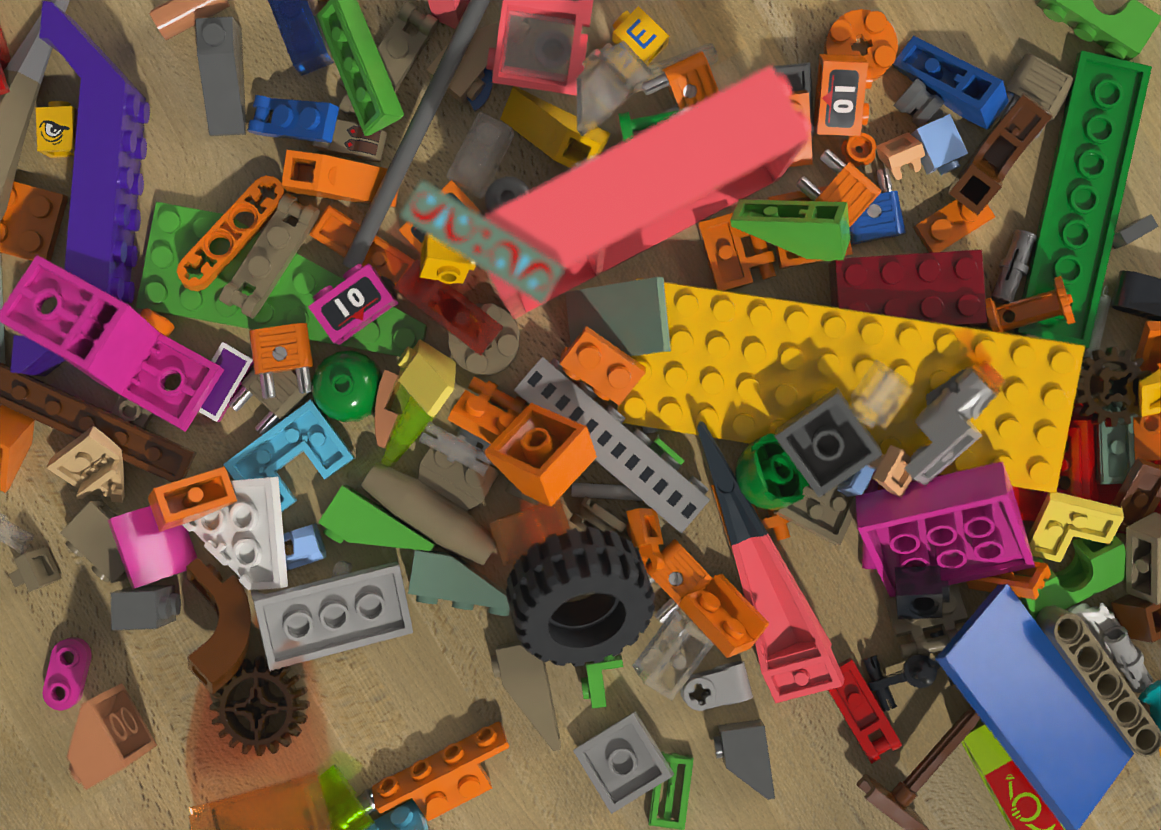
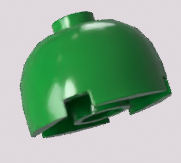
[311,350,383,422]
[735,433,809,510]

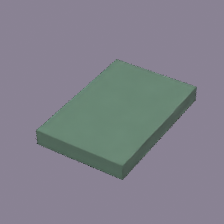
[565,277,671,357]

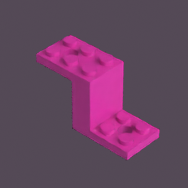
[0,255,224,432]

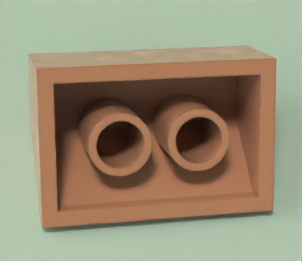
[67,683,157,790]

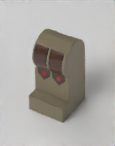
[313,119,387,162]

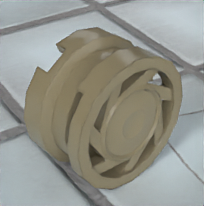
[569,496,627,533]

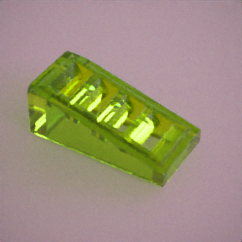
[381,396,438,466]

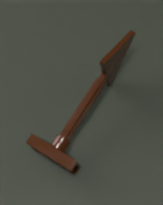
[856,706,980,830]

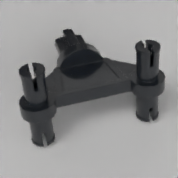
[862,630,955,712]

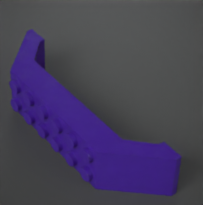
[11,1,150,376]

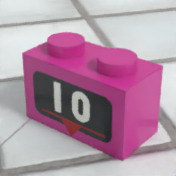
[308,264,399,345]

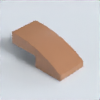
[375,369,404,448]

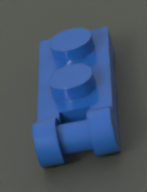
[247,95,339,143]

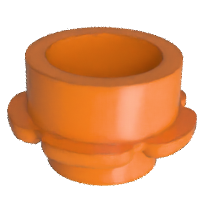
[841,132,877,167]

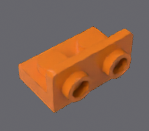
[678,573,769,658]

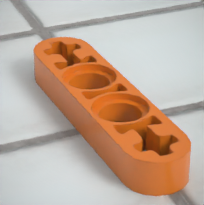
[177,175,285,291]

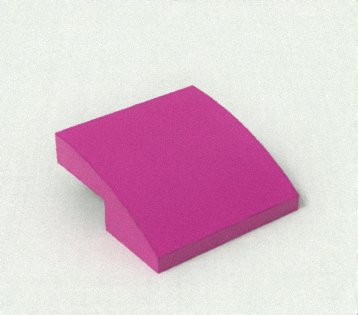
[108,506,197,590]

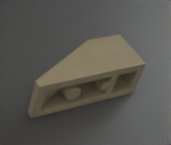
[491,641,561,751]

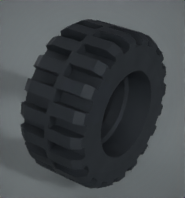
[506,527,655,667]

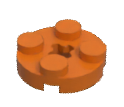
[824,9,898,81]

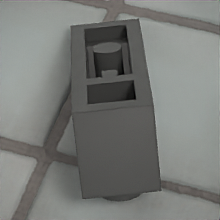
[196,17,247,136]

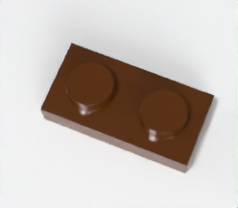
[1111,458,1161,532]

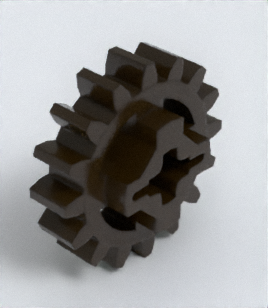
[1074,346,1152,427]

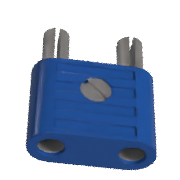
[850,168,906,245]

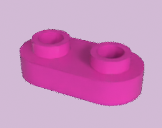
[42,637,92,711]

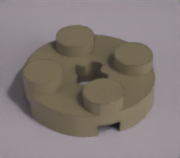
[448,303,520,375]

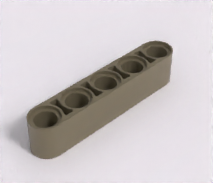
[1036,605,1161,757]

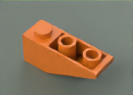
[281,149,399,208]

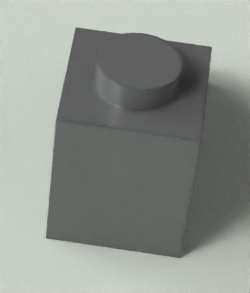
[713,719,775,800]

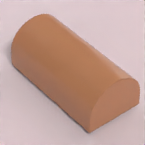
[149,0,230,40]

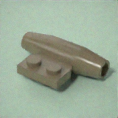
[361,433,501,565]

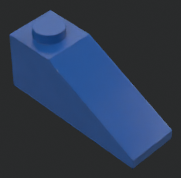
[892,36,1009,130]

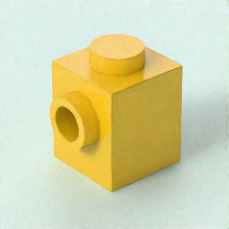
[420,233,476,284]

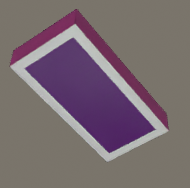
[199,342,254,422]

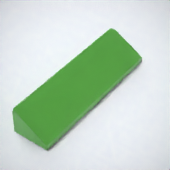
[316,0,404,136]

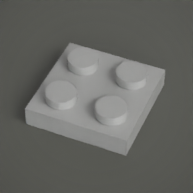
[573,711,674,814]

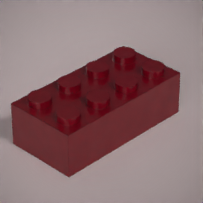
[829,250,987,327]

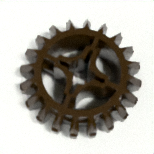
[209,656,310,756]

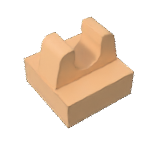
[876,132,925,180]
[867,445,912,498]

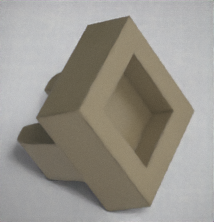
[9,546,62,592]

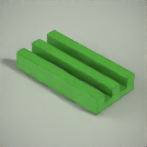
[648,751,694,830]

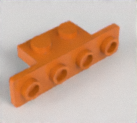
[372,721,509,821]

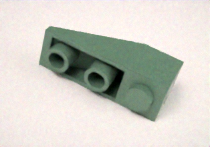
[408,550,510,616]

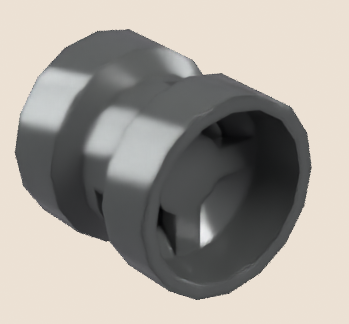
[893,78,945,128]

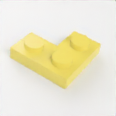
[1027,492,1124,562]

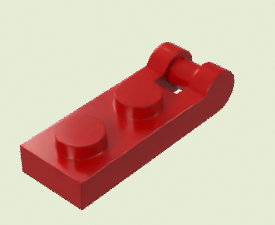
[828,658,902,764]

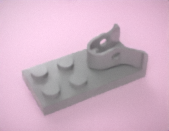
[251,561,413,671]

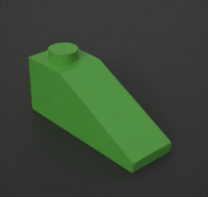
[730,199,850,261]
[318,485,437,551]

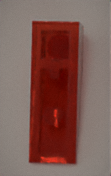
[394,259,504,356]

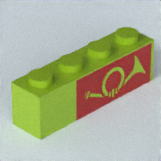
[961,718,1065,830]

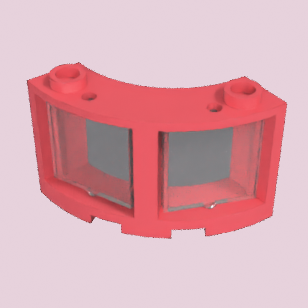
[487,0,593,96]

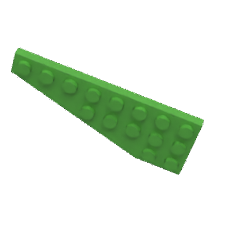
[136,202,427,357]

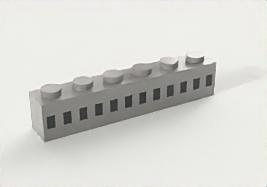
[514,357,710,534]

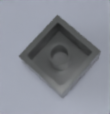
[775,387,882,497]

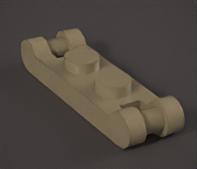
[339,0,439,115]
[219,193,320,319]

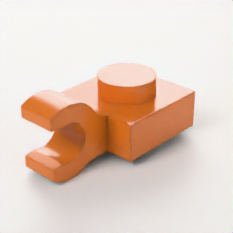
[626,508,664,571]

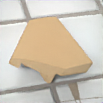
[47,426,125,503]

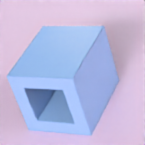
[911,114,968,176]

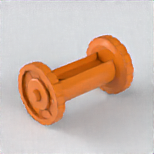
[985,276,1075,333]

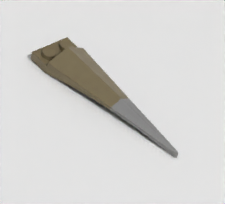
[0,0,70,222]

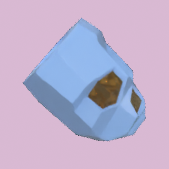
[284,523,327,570]

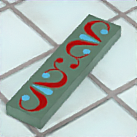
[400,180,564,305]

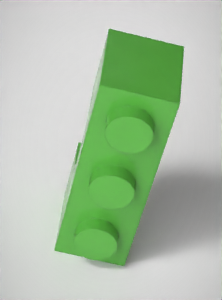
[1037,0,1161,61]
[1015,535,1126,621]

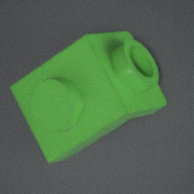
[581,654,623,709]

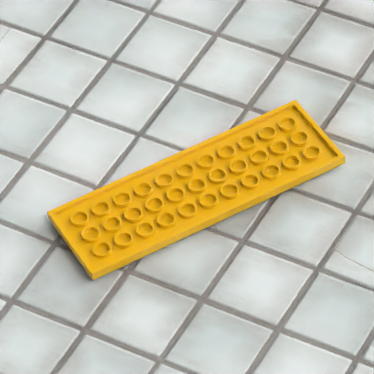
[617,278,1085,493]

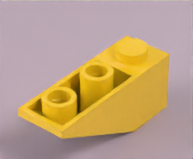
[500,86,611,168]

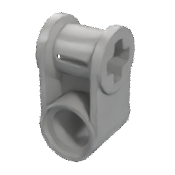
[680,661,753,711]

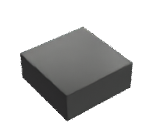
[1112,214,1159,249]

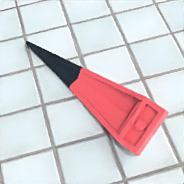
[697,421,845,703]

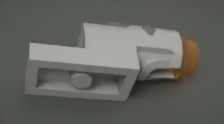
[904,360,1006,485]

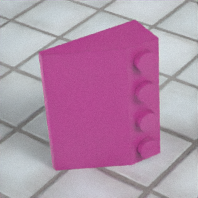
[856,461,1035,597]

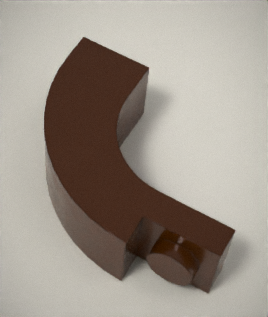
[949,93,1052,215]
[186,557,251,695]

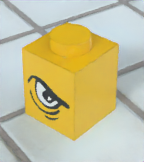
[35,101,78,158]

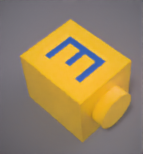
[612,6,670,71]

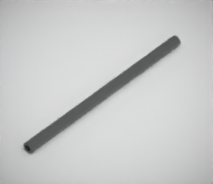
[342,0,491,269]

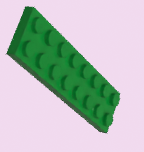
[1014,50,1152,349]

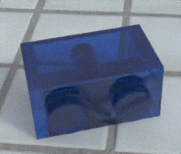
[268,0,334,76]

